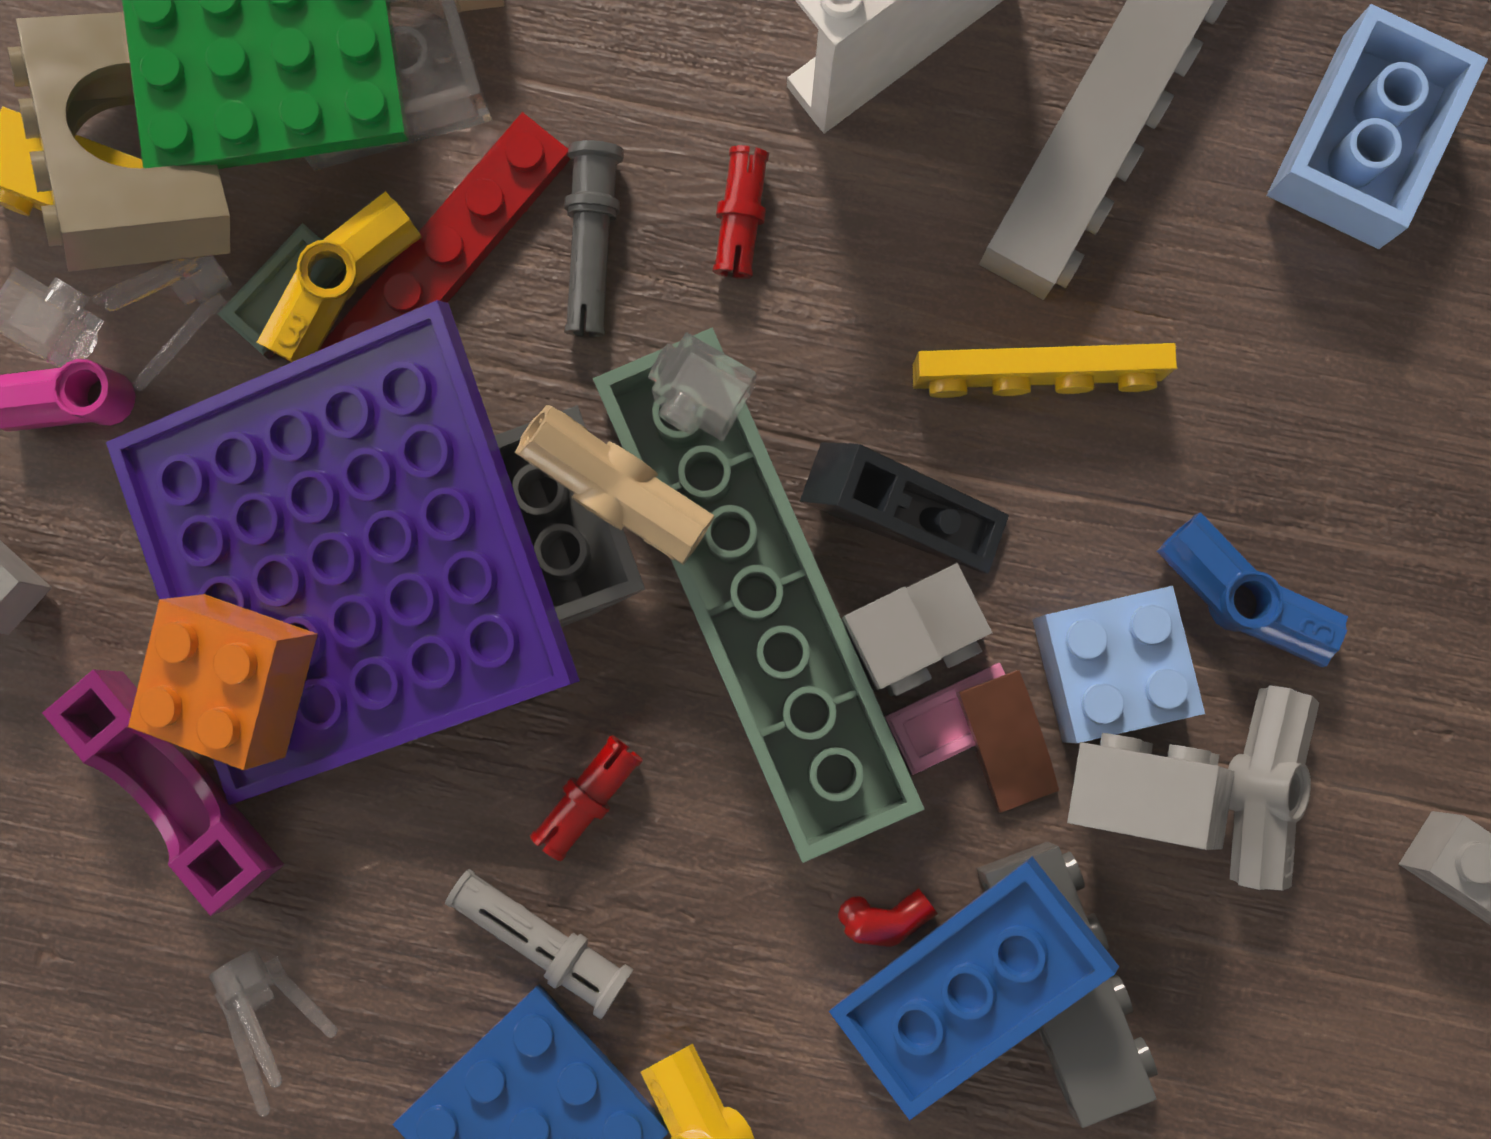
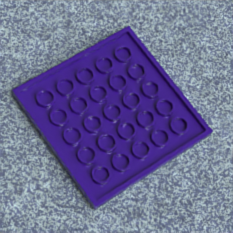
[106,300,580,805]

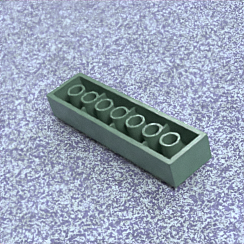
[593,327,924,863]

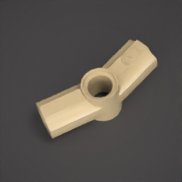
[515,405,714,565]

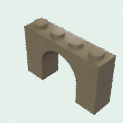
[7,12,230,272]

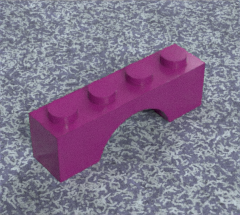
[42,669,284,916]

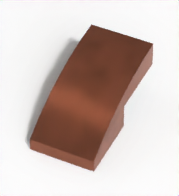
[956,670,1060,813]

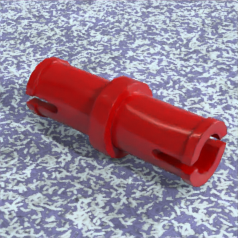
[713,145,769,279]
[530,735,643,861]

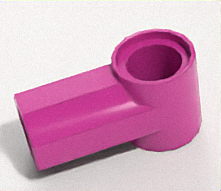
[0,359,135,432]

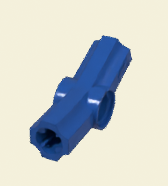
[1156,512,1348,667]

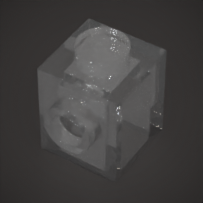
[0,267,104,368]
[649,332,756,441]

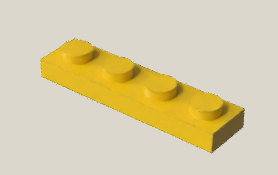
[912,343,1177,398]

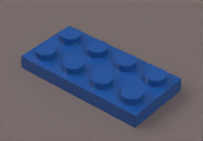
[829,856,1119,1120]

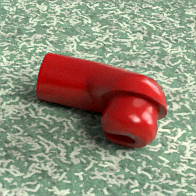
[838,888,938,947]

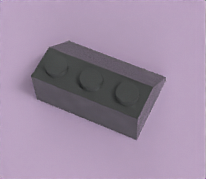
[495,405,646,627]

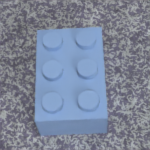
[1266,4,1488,249]

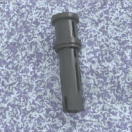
[564,140,624,337]

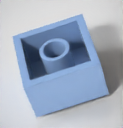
[1032,586,1205,743]

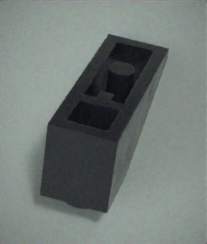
[800,442,1009,574]

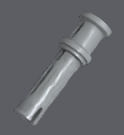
[445,869,634,1020]

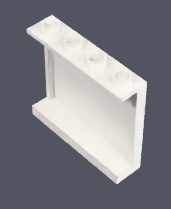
[787,0,1003,134]

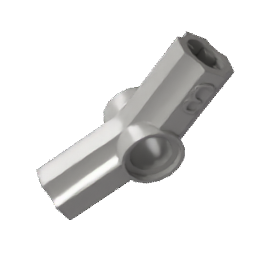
[1228,685,1319,891]

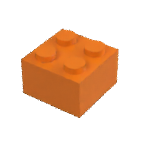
[128,594,317,770]

